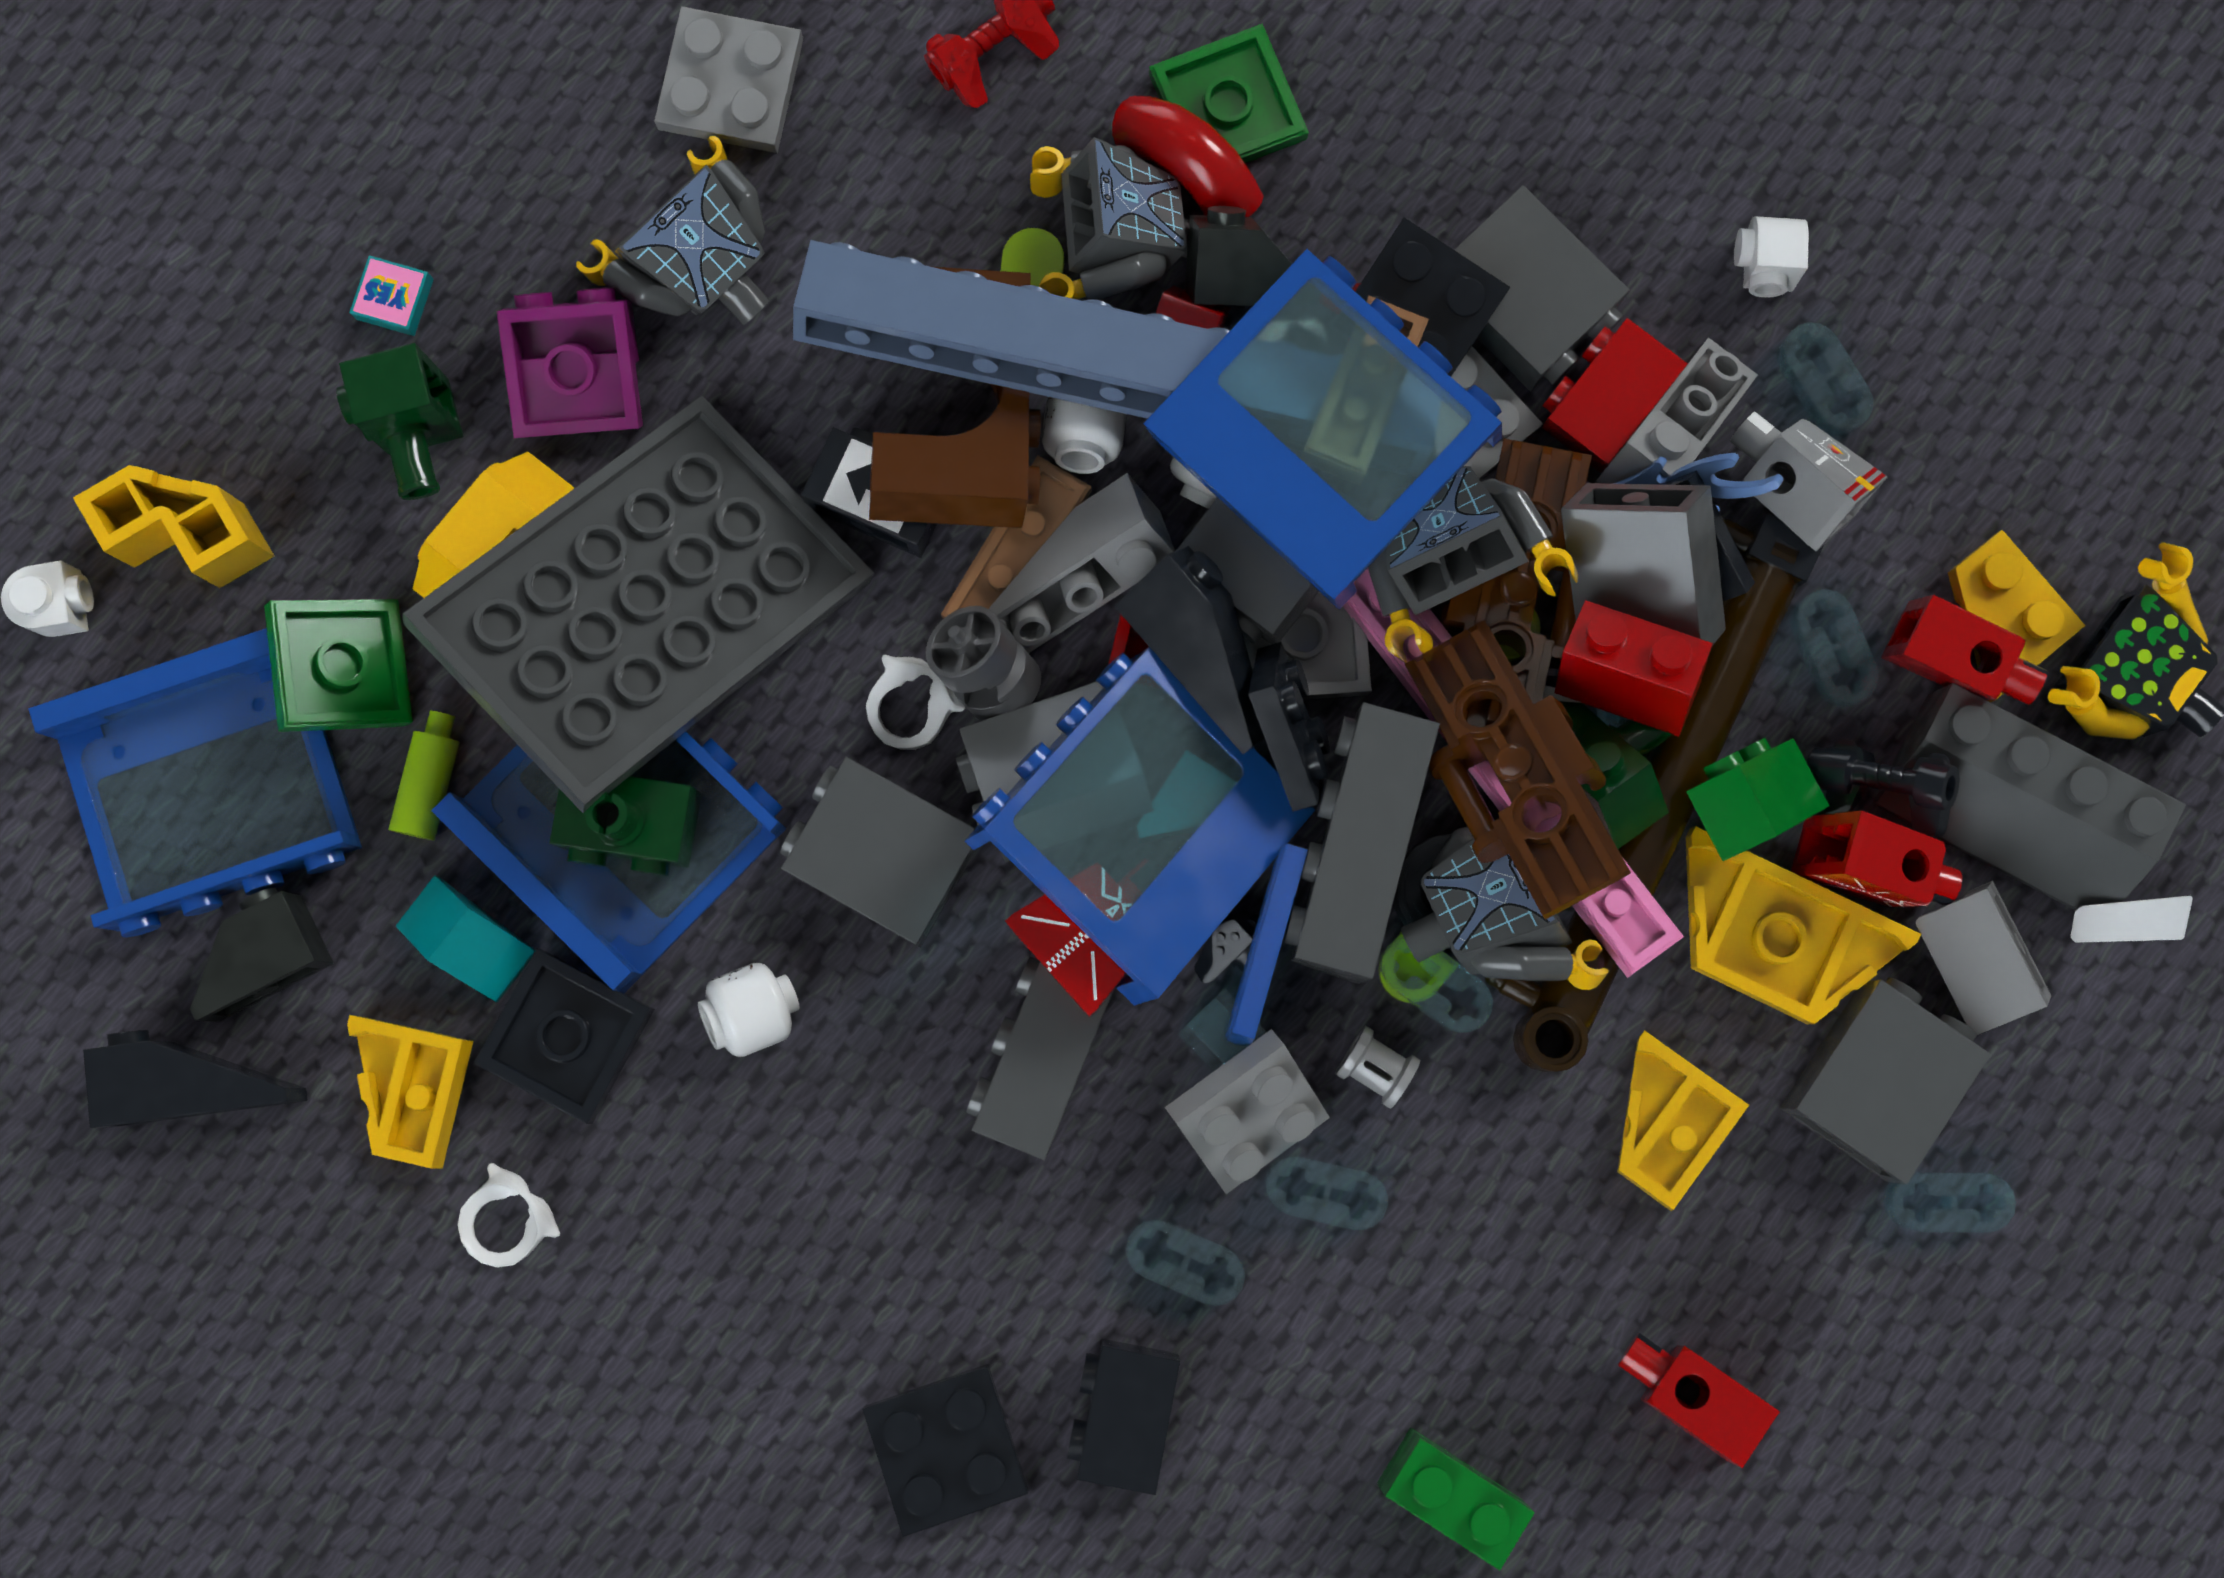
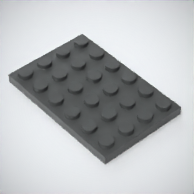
[403,396,874,813]

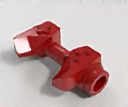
[924,0,1059,108]

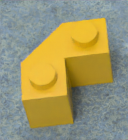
[412,451,574,598]
[73,465,275,588]

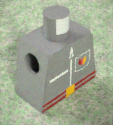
[1730,412,1887,551]

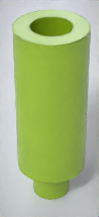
[388,710,460,841]

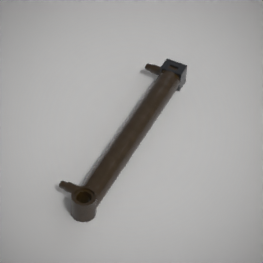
[1484,514,1823,1072]

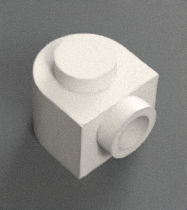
[1734,216,1809,297]
[1,560,94,637]

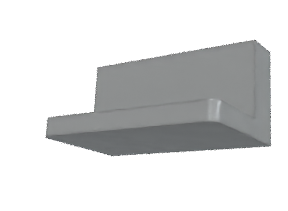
[1916,881,2051,1035]

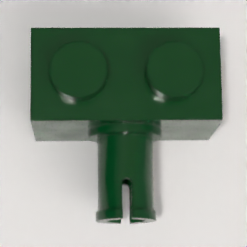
[336,343,464,500]
[1563,702,1685,849]
[549,776,702,877]

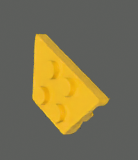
[1686,826,1921,1025]

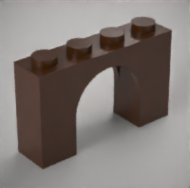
[869,266,1041,528]

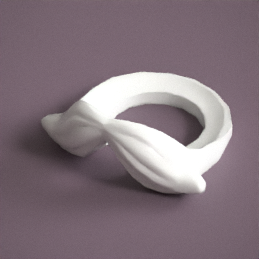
[866,655,966,750]
[458,1163,560,1267]

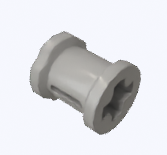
[1335,1026,1421,1109]

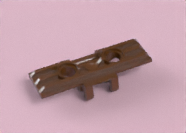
[1440,438,1592,727]
[1405,620,1631,920]

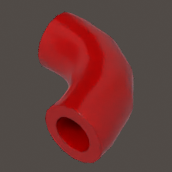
[1112,95,1264,217]

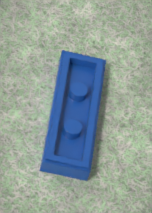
[1224,843,1308,1047]

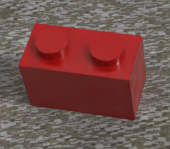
[1542,318,1688,473]
[1554,600,1713,736]

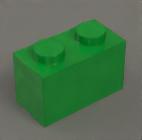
[1686,738,1829,861]
[1377,1428,1535,1571]

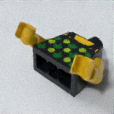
[2047,542,2224,739]

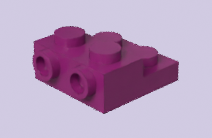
[496,287,643,438]

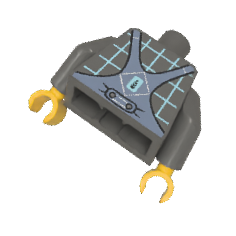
[576,136,770,325]
[1030,137,1190,300]
[1368,466,1578,663]
[1401,827,1609,990]

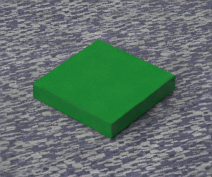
[1149,23,1309,163]
[264,599,413,732]

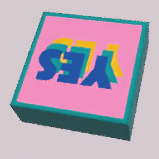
[349,255,434,336]

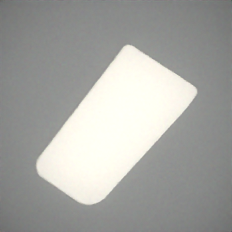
[2071,896,2193,943]

